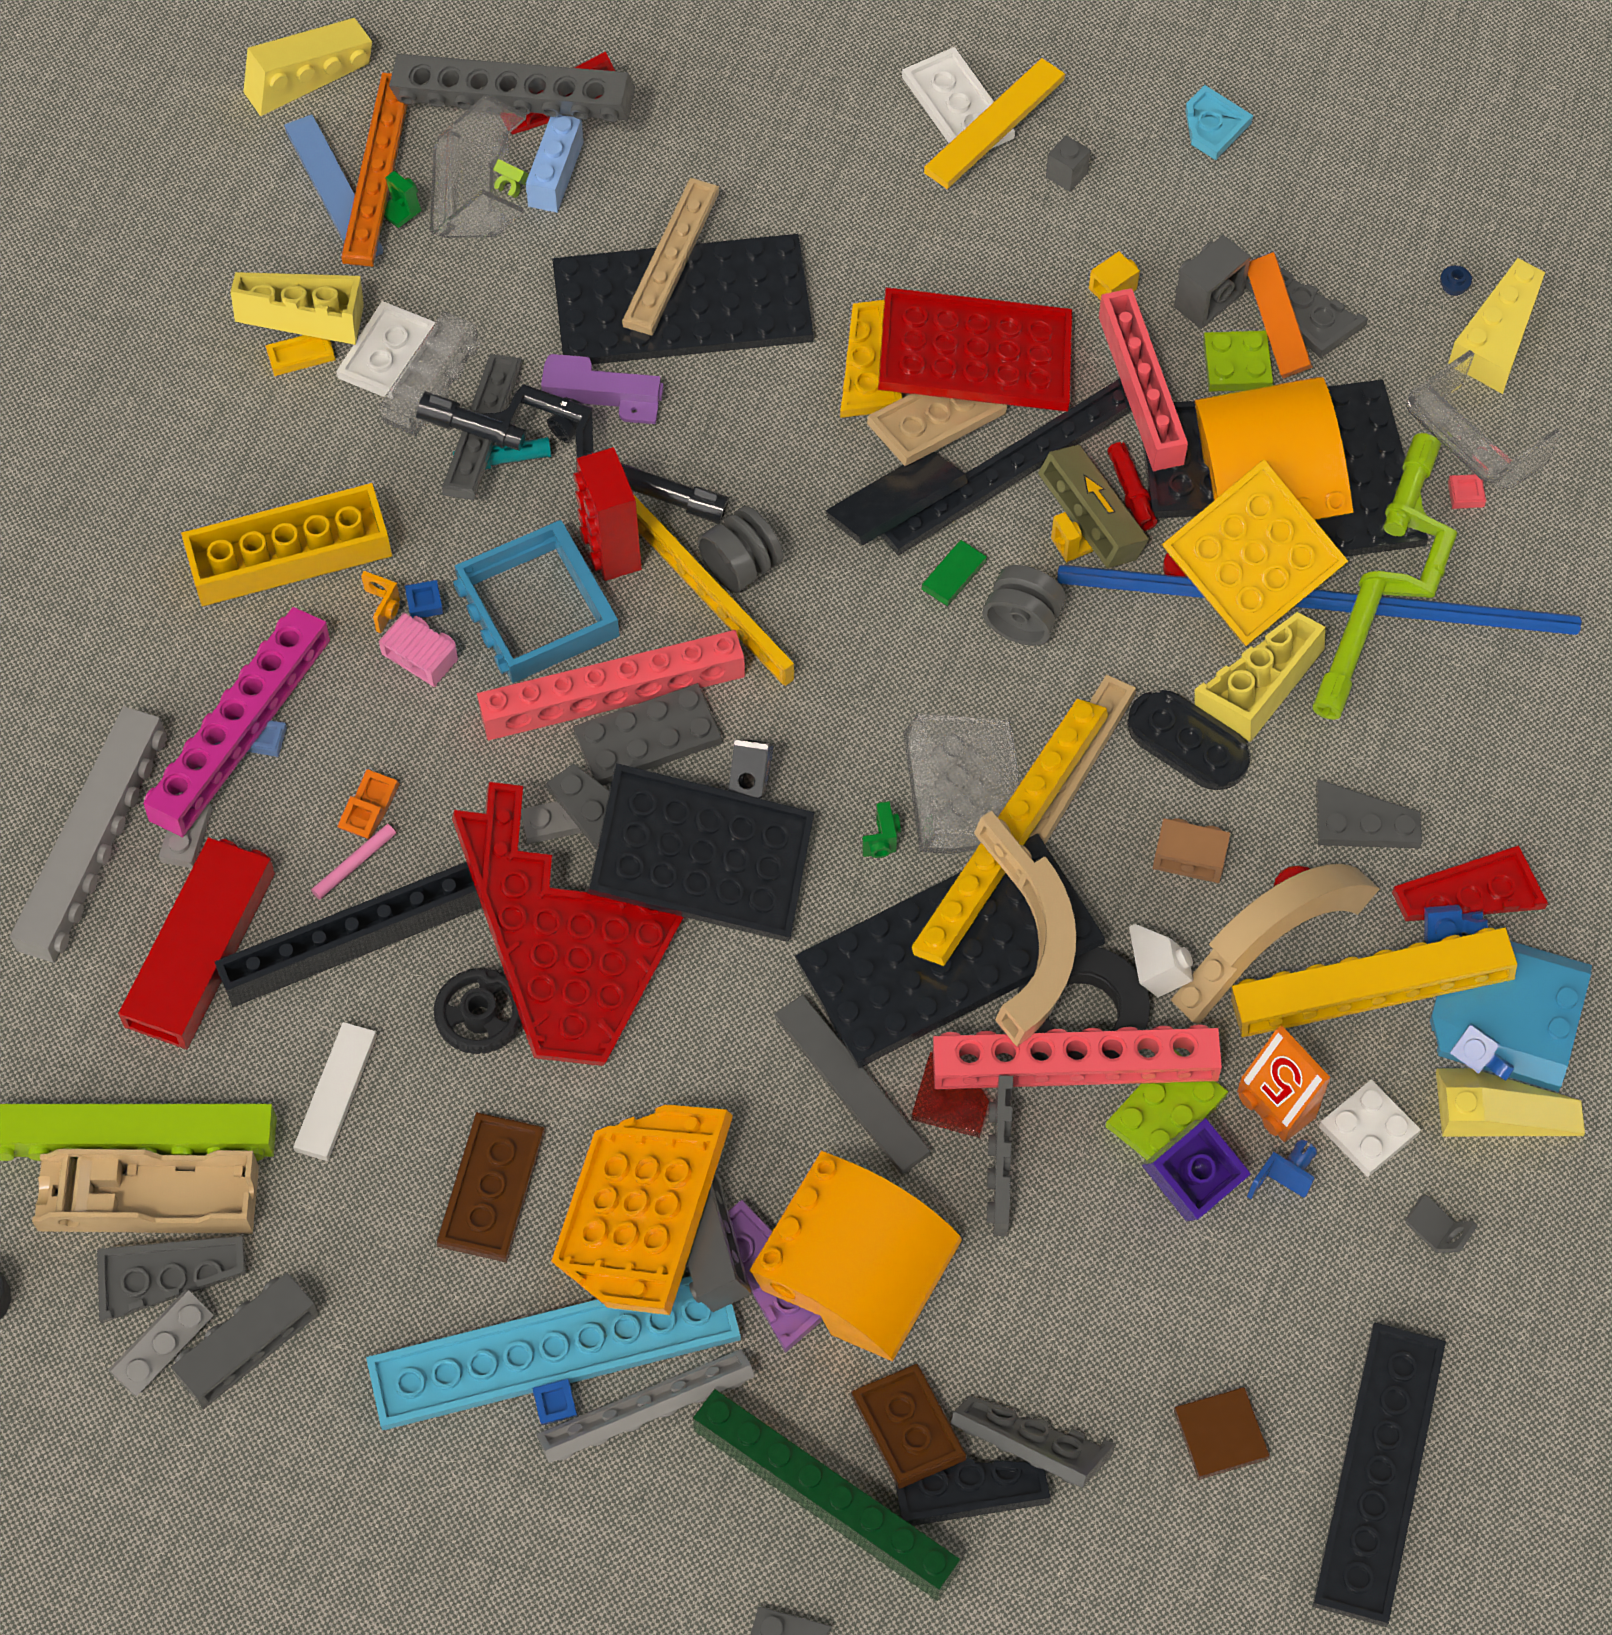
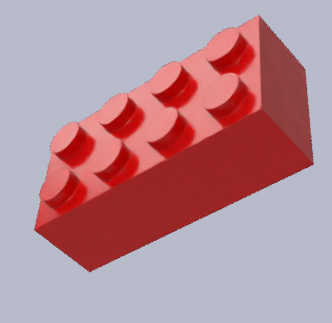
[573,447,642,581]

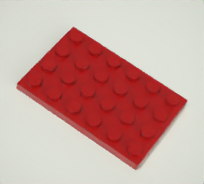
[878,287,1072,412]

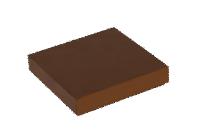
[1174,1387,1270,1480]

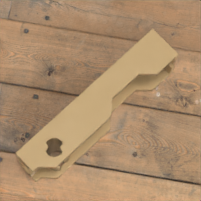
[32,1149,259,1234]

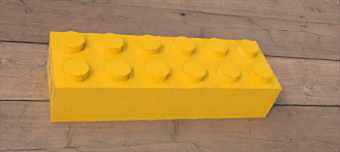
[181,483,392,606]

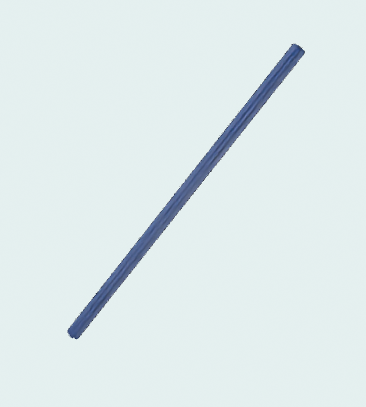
[1057,565,1582,635]

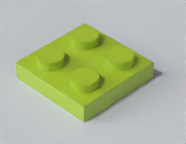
[1203,330,1273,392]

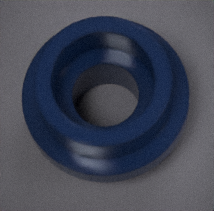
[1440,265,1472,296]

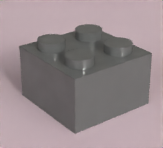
[1174,234,1251,329]

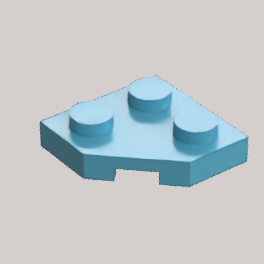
[1185,85,1253,160]

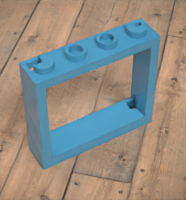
[453,520,620,683]

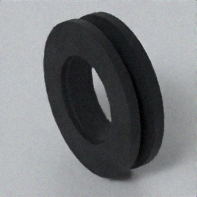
[1018,947,1150,1061]

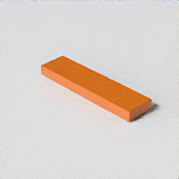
[1248,252,1313,379]

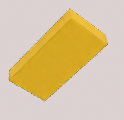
[265,335,335,376]

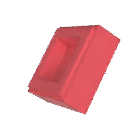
[1448,474,1486,509]

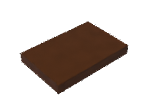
[851,1363,966,1489]

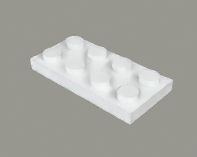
[902,47,1015,149]

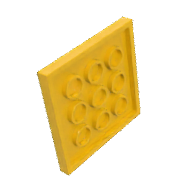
[1161,460,1348,646]

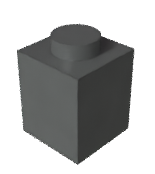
[1046,135,1091,192]

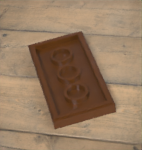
[436,1112,545,1263]

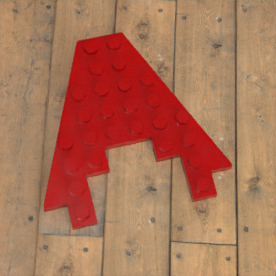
[452,781,683,1066]

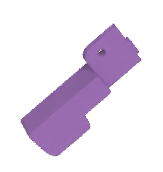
[541,354,664,424]

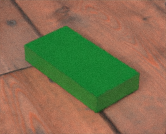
[921,540,987,607]

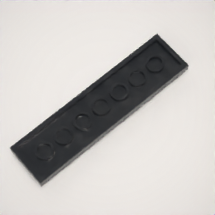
[1312,1322,1446,1627]

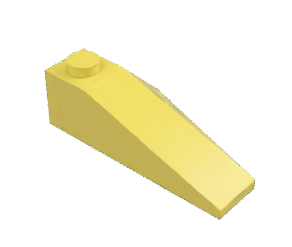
[1436,1068,1585,1137]

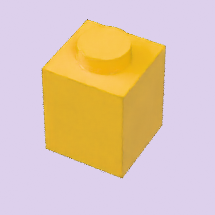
[1089,251,1140,300]

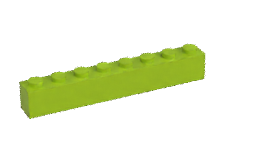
[0,1104,277,1161]

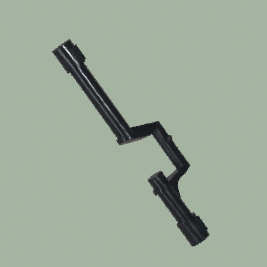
[416,384,729,524]

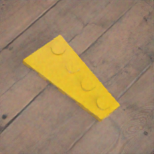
[840,300,902,418]

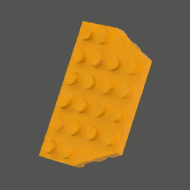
[551,1104,733,1315]

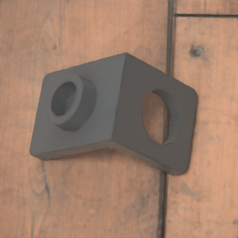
[1405,1195,1478,1253]

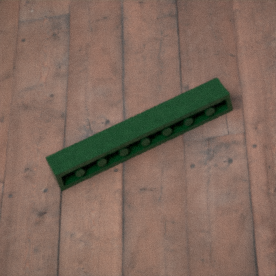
[693,1389,961,1601]

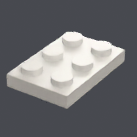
[337,301,438,401]

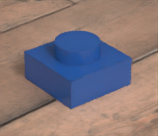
[405,580,443,618]
[532,1379,578,1426]

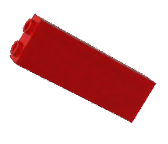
[118,837,275,1050]

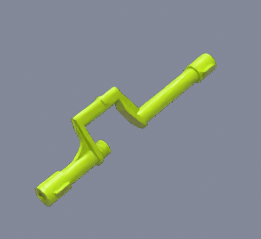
[1312,433,1457,720]

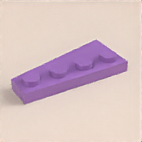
[729,1200,823,1353]

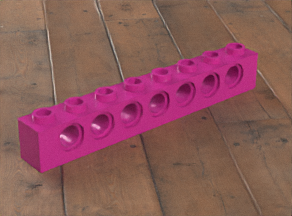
[143,607,330,838]

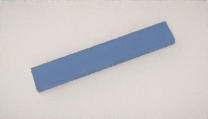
[284,114,383,257]

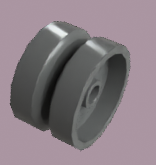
[982,565,1066,646]

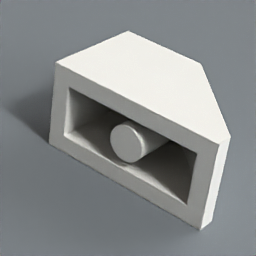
[1129,924,1193,997]

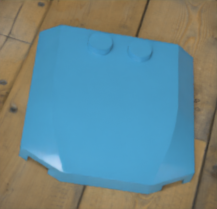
[1430,934,1592,1092]

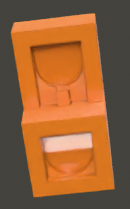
[337,769,400,840]

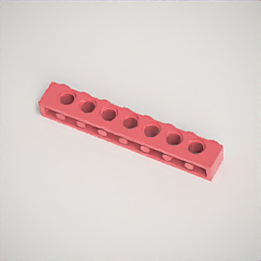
[477,630,745,741]
[933,1025,1222,1089]

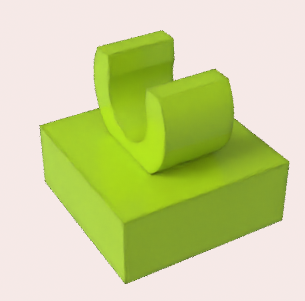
[493,159,529,198]

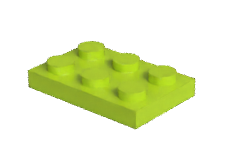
[1105,1050,1228,1160]

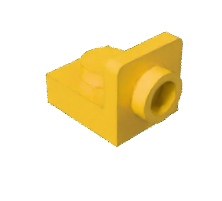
[1051,512,1093,563]

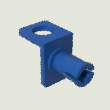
[1247,1140,1317,1199]

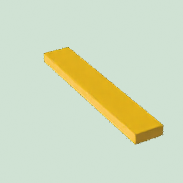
[924,58,1065,189]

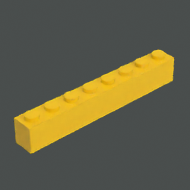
[1231,927,1517,1038]

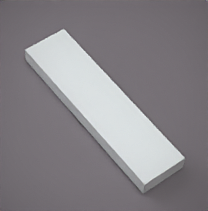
[293,1022,377,1161]

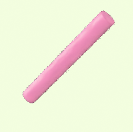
[311,824,396,900]

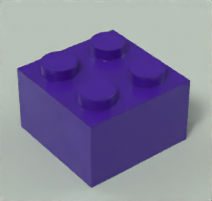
[1141,1118,1251,1222]

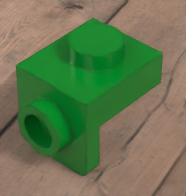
[384,171,422,228]
[862,801,901,858]

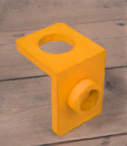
[361,571,400,633]

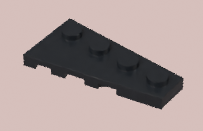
[894,1458,1051,1526]

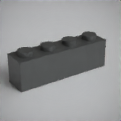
[685,1172,751,1312]
[171,1273,319,1410]

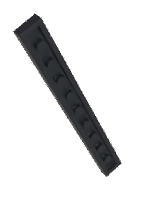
[880,378,1132,556]

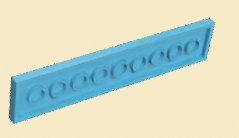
[366,1276,741,1431]

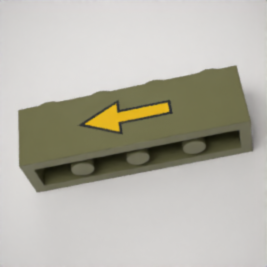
[1038,445,1149,568]

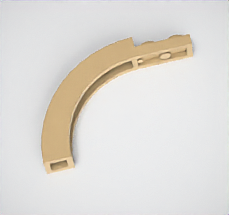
[974,811,1076,1047]
[1171,864,1380,1025]

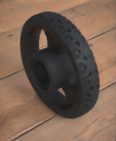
[434,968,522,1054]

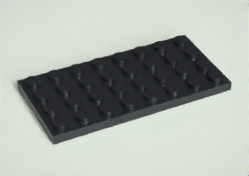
[552,234,814,365]
[795,833,1105,1069]

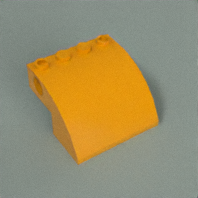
[1195,376,1353,520]
[749,1150,962,1362]

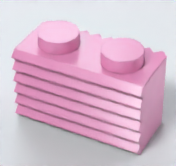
[379,613,458,687]

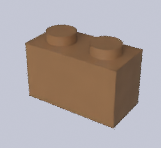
[1152,818,1230,883]

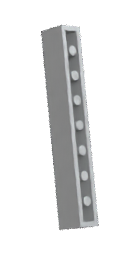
[10,706,167,963]

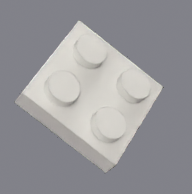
[1319,1079,1421,1177]

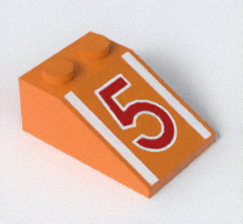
[1237,1025,1331,1143]

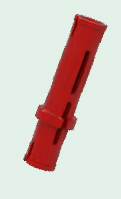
[1107,442,1157,531]

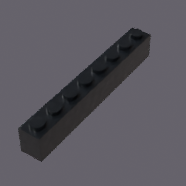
[214,862,482,1008]

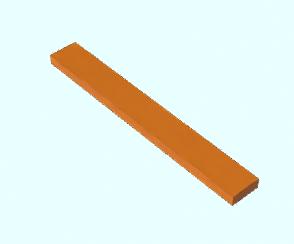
[341,72,408,267]

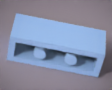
[526,115,584,213]

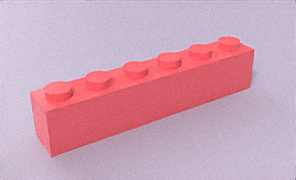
[1099,288,1188,471]

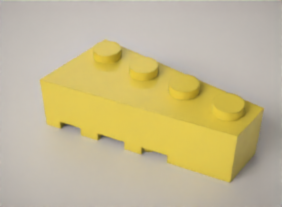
[243,18,372,116]
[1448,258,1545,394]
[231,272,364,345]
[1194,612,1325,742]

